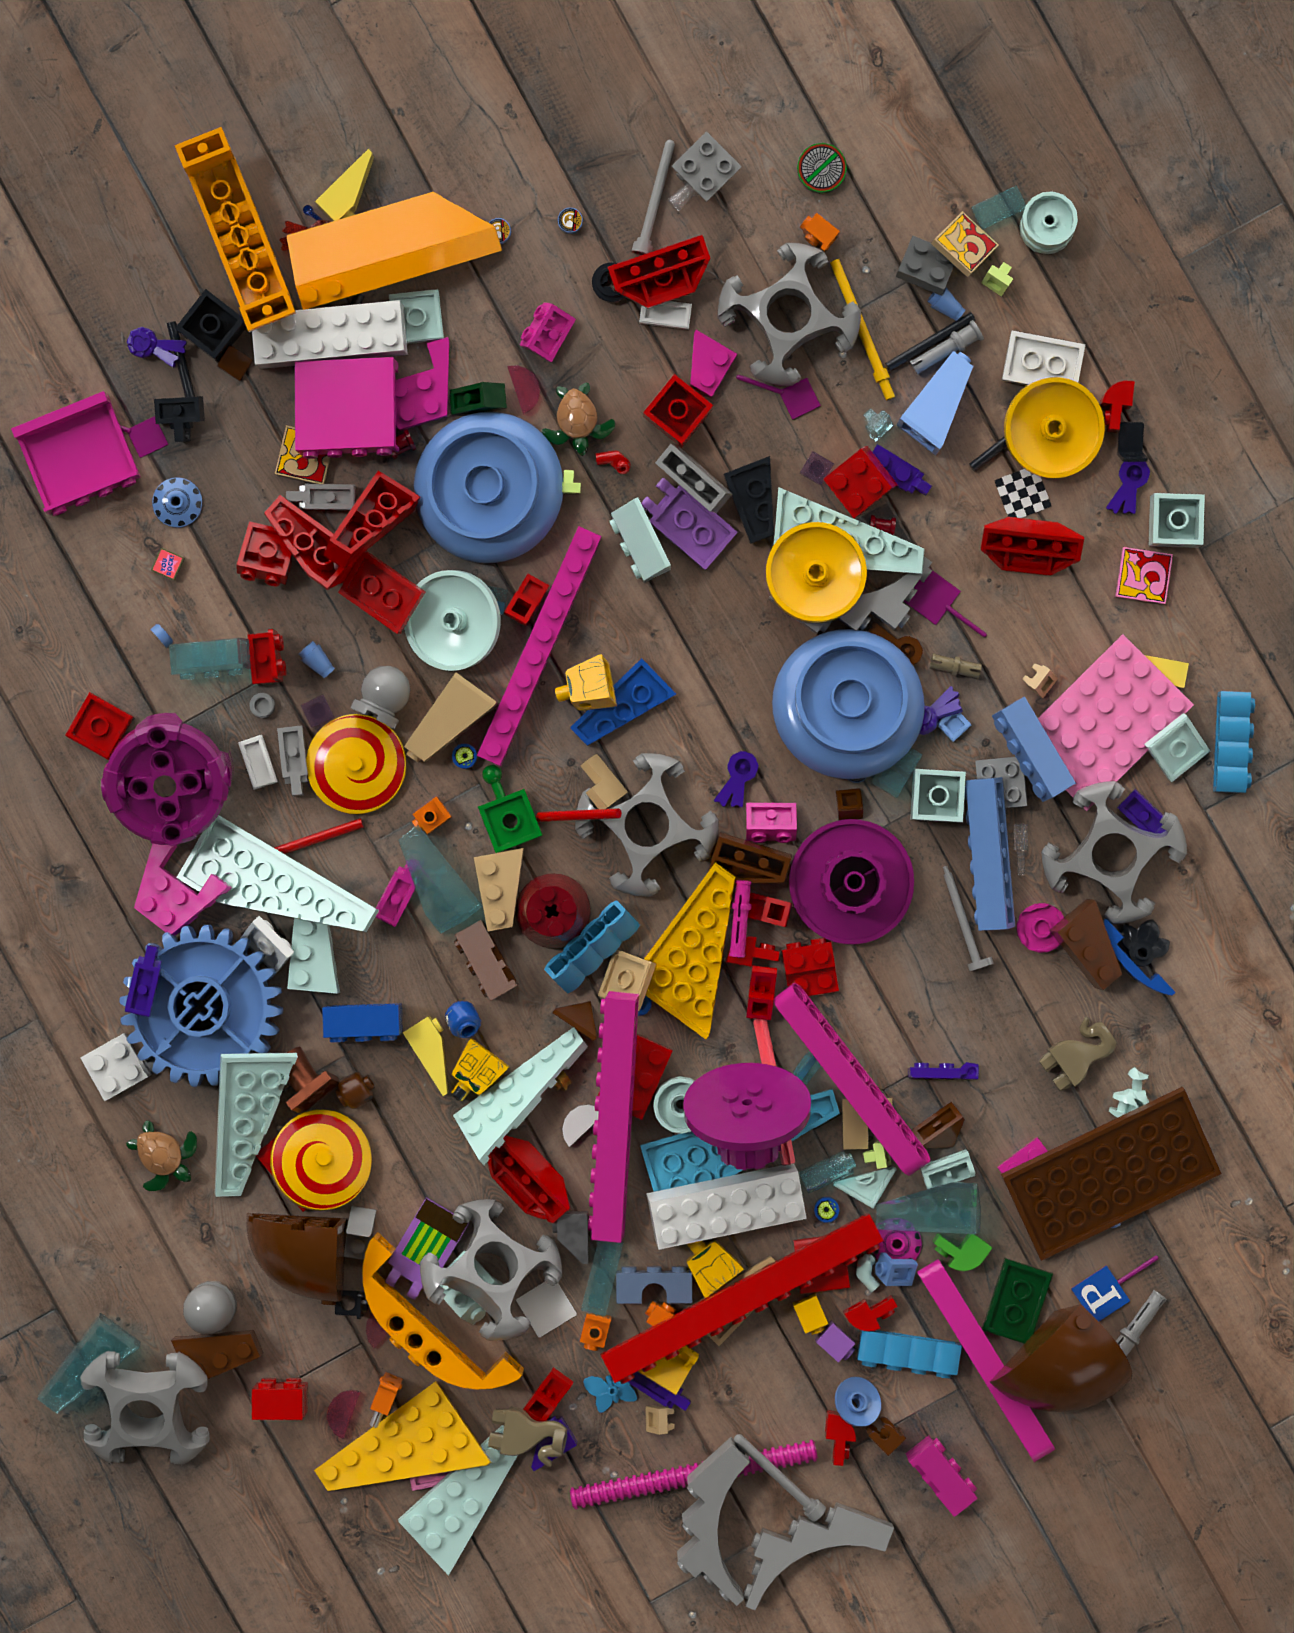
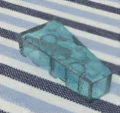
[37,1313,141,1414]

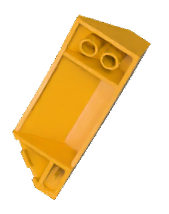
[287,192,502,310]

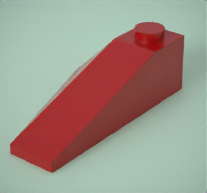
[264,495,359,590]

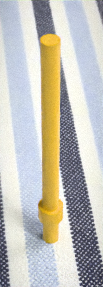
[830,259,895,401]

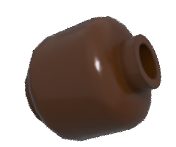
[336,1072,375,1109]

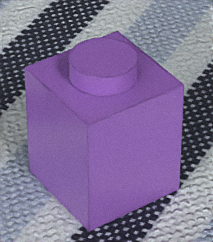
[815,1320,855,1362]

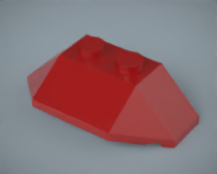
[608,235,711,309]
[980,517,1084,576]
[488,1135,570,1223]

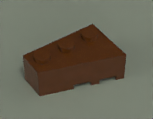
[707,832,792,883]
[1049,899,1122,990]
[171,1330,264,1380]

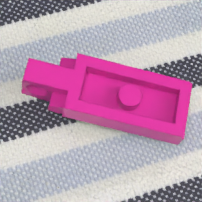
[376,857,420,927]

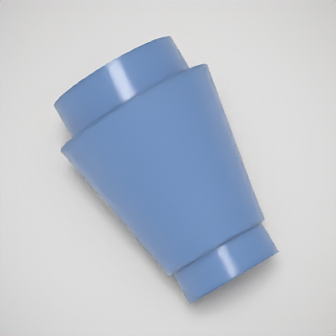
[927,288,965,321]
[298,641,335,678]

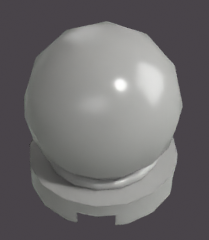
[351,666,411,729]
[183,1281,237,1334]

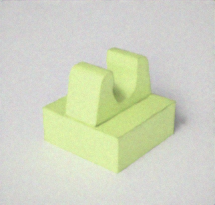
[981,262,1013,297]
[562,470,581,494]
[863,1141,891,1169]

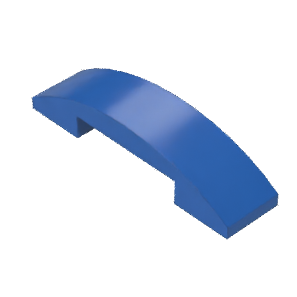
[1103,919,1176,996]

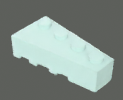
[287,918,340,994]

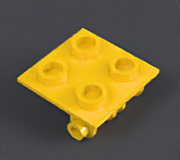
[638,1346,699,1395]

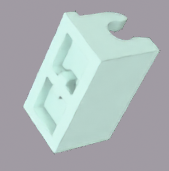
[920,1149,976,1192]

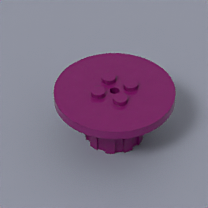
[789,819,914,944]
[683,1063,811,1170]

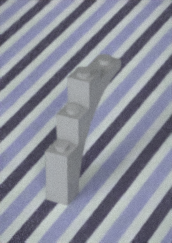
[768,556,932,634]
[677,1437,750,1606]
[743,1502,894,1610]

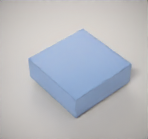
[937,713,971,742]

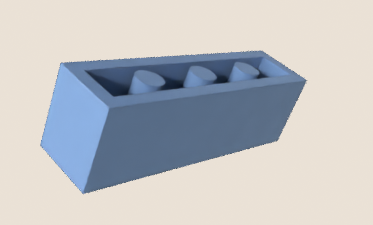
[992,697,1076,802]

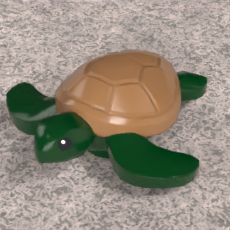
[542,382,615,456]
[126,1120,197,1191]

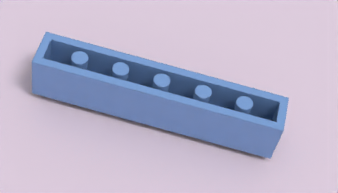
[964,777,1015,931]

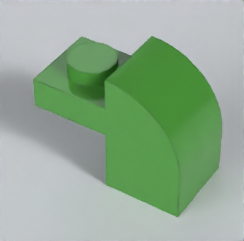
[932,1231,992,1271]

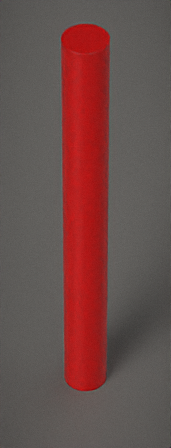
[536,808,622,822]
[274,818,364,854]

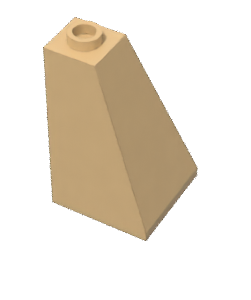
[404,673,499,763]

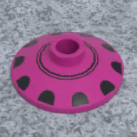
[873,1218,922,1260]

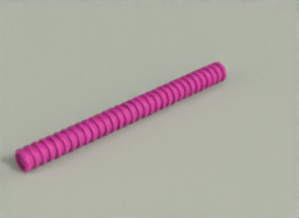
[570,1439,818,1510]

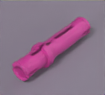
[729,880,752,957]

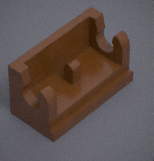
[866,1416,906,1456]

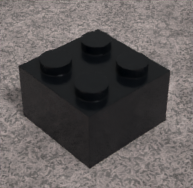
[175,289,246,363]

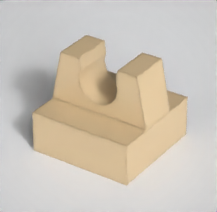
[1023,664,1058,698]
[646,1405,674,1435]

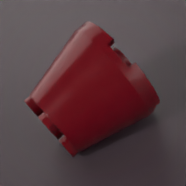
[516,873,591,948]

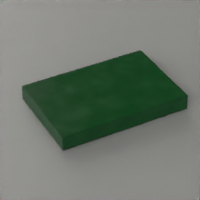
[982,1258,1053,1344]

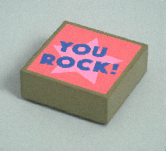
[151,548,185,581]

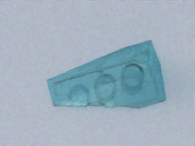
[398,825,482,934]
[876,1182,981,1234]

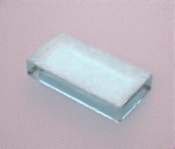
[971,185,1026,230]

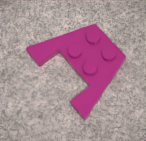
[395,337,450,431]
[134,843,232,936]

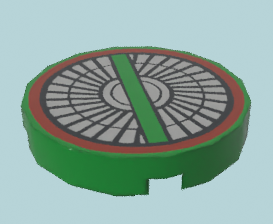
[797,143,847,194]

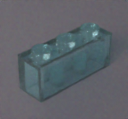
[169,638,251,680]

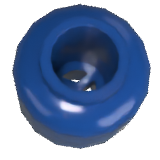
[445,1001,481,1038]

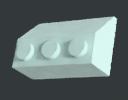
[609,497,671,583]

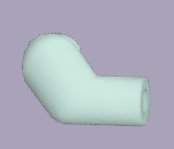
[856,1254,880,1292]

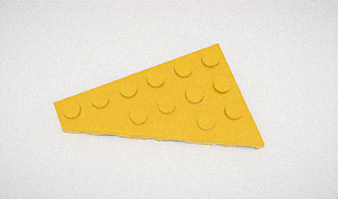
[644,862,736,1039]
[314,1381,492,1491]

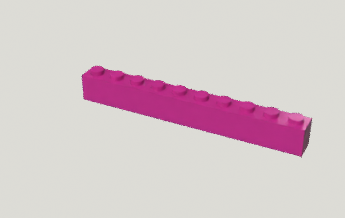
[477,526,602,766]
[588,991,639,1243]

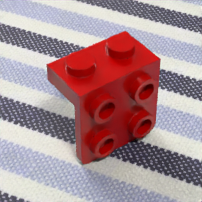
[247,629,287,685]

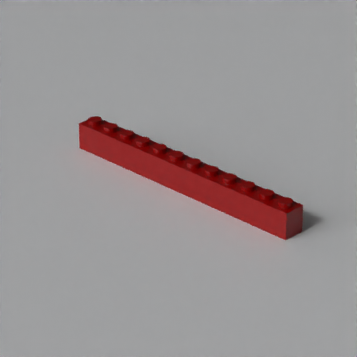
[600,1213,884,1384]

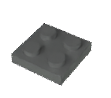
[896,236,954,296]

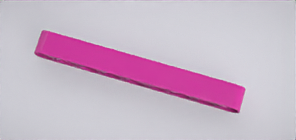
[774,983,930,1176]
[917,1259,1056,1463]

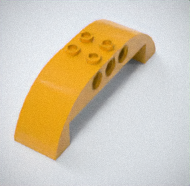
[174,127,296,332]
[363,1232,524,1390]

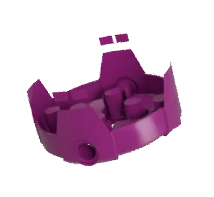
[101,713,234,846]

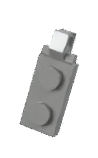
[286,484,356,511]
[277,725,308,796]

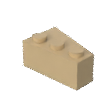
[474,848,524,932]

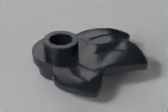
[1121,919,1170,967]

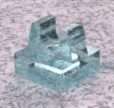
[863,408,893,442]

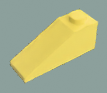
[315,149,374,221]
[403,1016,449,1096]

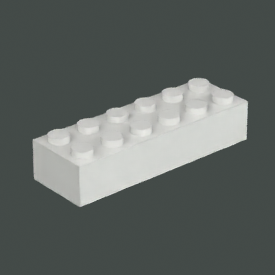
[252,300,408,369]
[646,1164,807,1250]

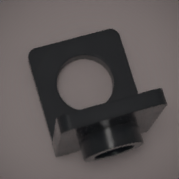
[1117,422,1148,462]
[335,1290,368,1319]

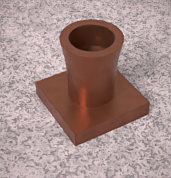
[286,1046,340,1114]

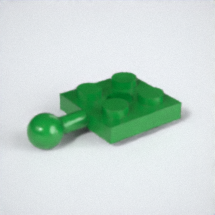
[478,765,543,853]

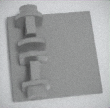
[671,131,742,202]
[975,757,1028,808]

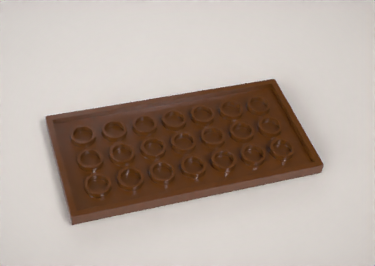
[1001,1087,1222,1261]

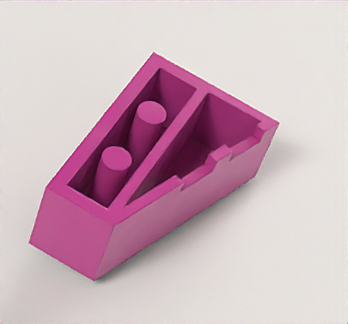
[905,1435,978,1517]

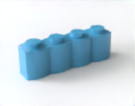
[1213,691,1255,793]
[544,900,640,994]
[857,1330,962,1379]

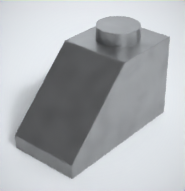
[552,1211,588,1264]

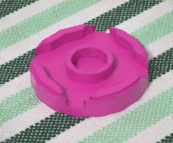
[1016,903,1064,953]

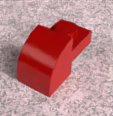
[1099,380,1135,433]
[504,574,549,626]
[748,892,792,927]
[726,936,780,967]
[746,965,777,1020]
[843,1295,898,1331]
[523,1367,574,1421]
[825,1410,856,1466]

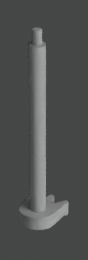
[943,866,994,971]

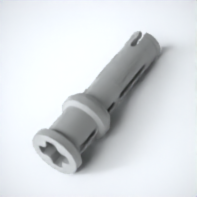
[910,320,984,375]
[1116,1290,1167,1356]

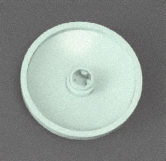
[404,570,501,671]

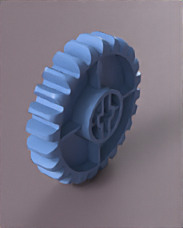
[119,925,283,1087]

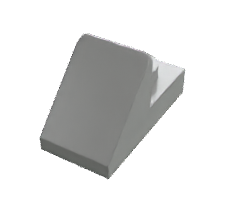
[344,1206,377,1260]

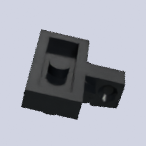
[154,396,205,442]

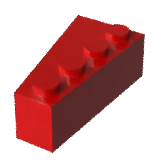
[323,471,421,569]

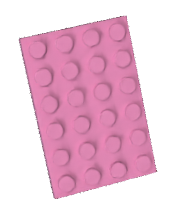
[1038,634,1194,811]

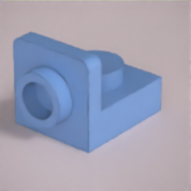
[875,1252,918,1286]

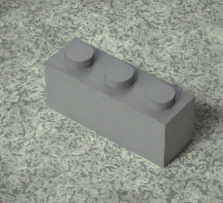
[655,444,732,513]

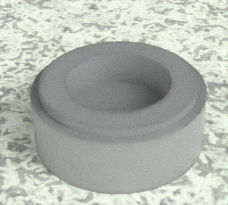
[249,693,275,718]

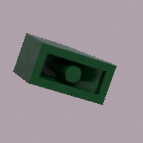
[449,382,507,415]

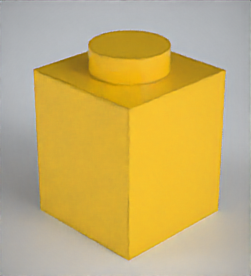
[793,1293,828,1335]

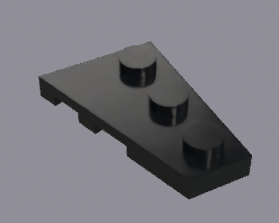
[723,456,774,544]

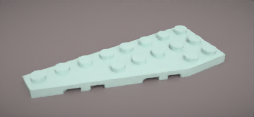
[176,815,379,932]

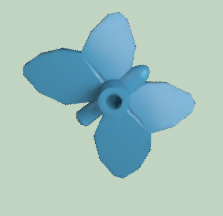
[583,1375,637,1413]

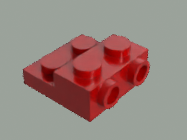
[236,521,293,587]
[781,938,839,996]

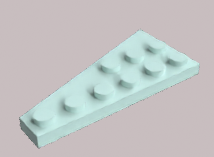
[774,487,925,574]
[453,1027,588,1165]
[215,1053,298,1197]
[398,1425,518,1576]

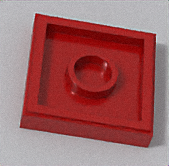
[65,692,134,760]

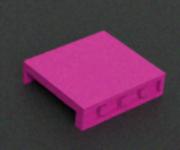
[295,357,399,459]
[11,391,141,516]

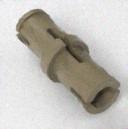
[929,653,982,679]

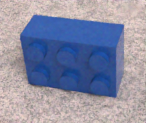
[322,1003,403,1042]

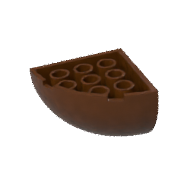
[246,1213,347,1305]
[990,1304,1132,1412]

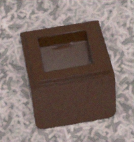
[217,345,253,381]
[836,788,863,820]

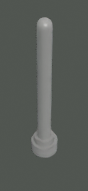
[631,140,675,256]
[734,1434,826,1522]

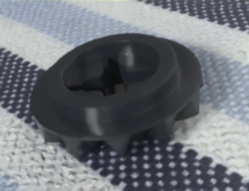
[592,262,625,303]

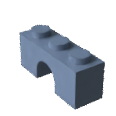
[616,1266,692,1304]

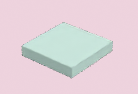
[389,289,444,344]
[1144,713,1210,782]

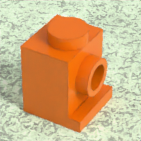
[800,213,840,253]
[412,796,452,835]
[645,1301,681,1326]
[580,1310,611,1351]

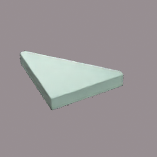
[833,1166,896,1209]

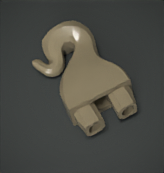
[1039,1017,1117,1091]
[488,1406,567,1467]

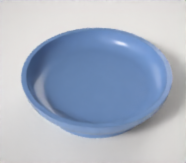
[414,412,563,563]
[772,629,925,779]

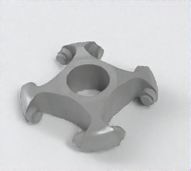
[718,243,861,386]
[575,753,719,897]
[1041,781,1187,924]
[420,1199,562,1341]
[80,1350,210,1466]

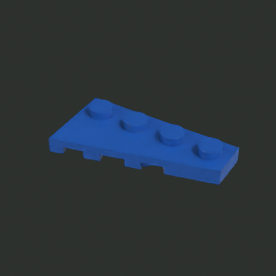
[570,658,676,746]

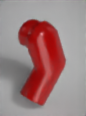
[595,450,631,474]

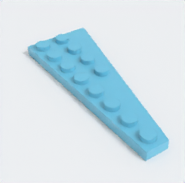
[640,1089,840,1192]

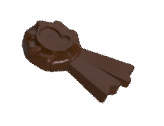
[867,622,923,665]

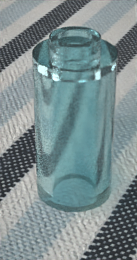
[798,1150,857,1194]

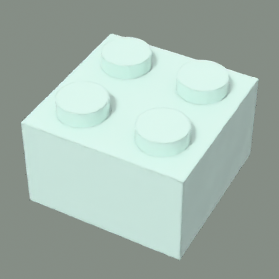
[1149,493,1205,548]
[910,769,966,823]

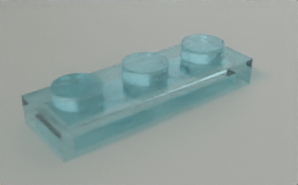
[581,1241,623,1316]

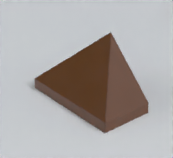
[553,1001,597,1041]
[911,1102,965,1149]

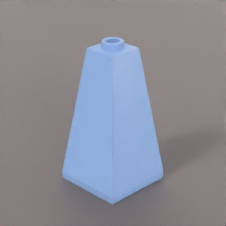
[897,351,973,456]

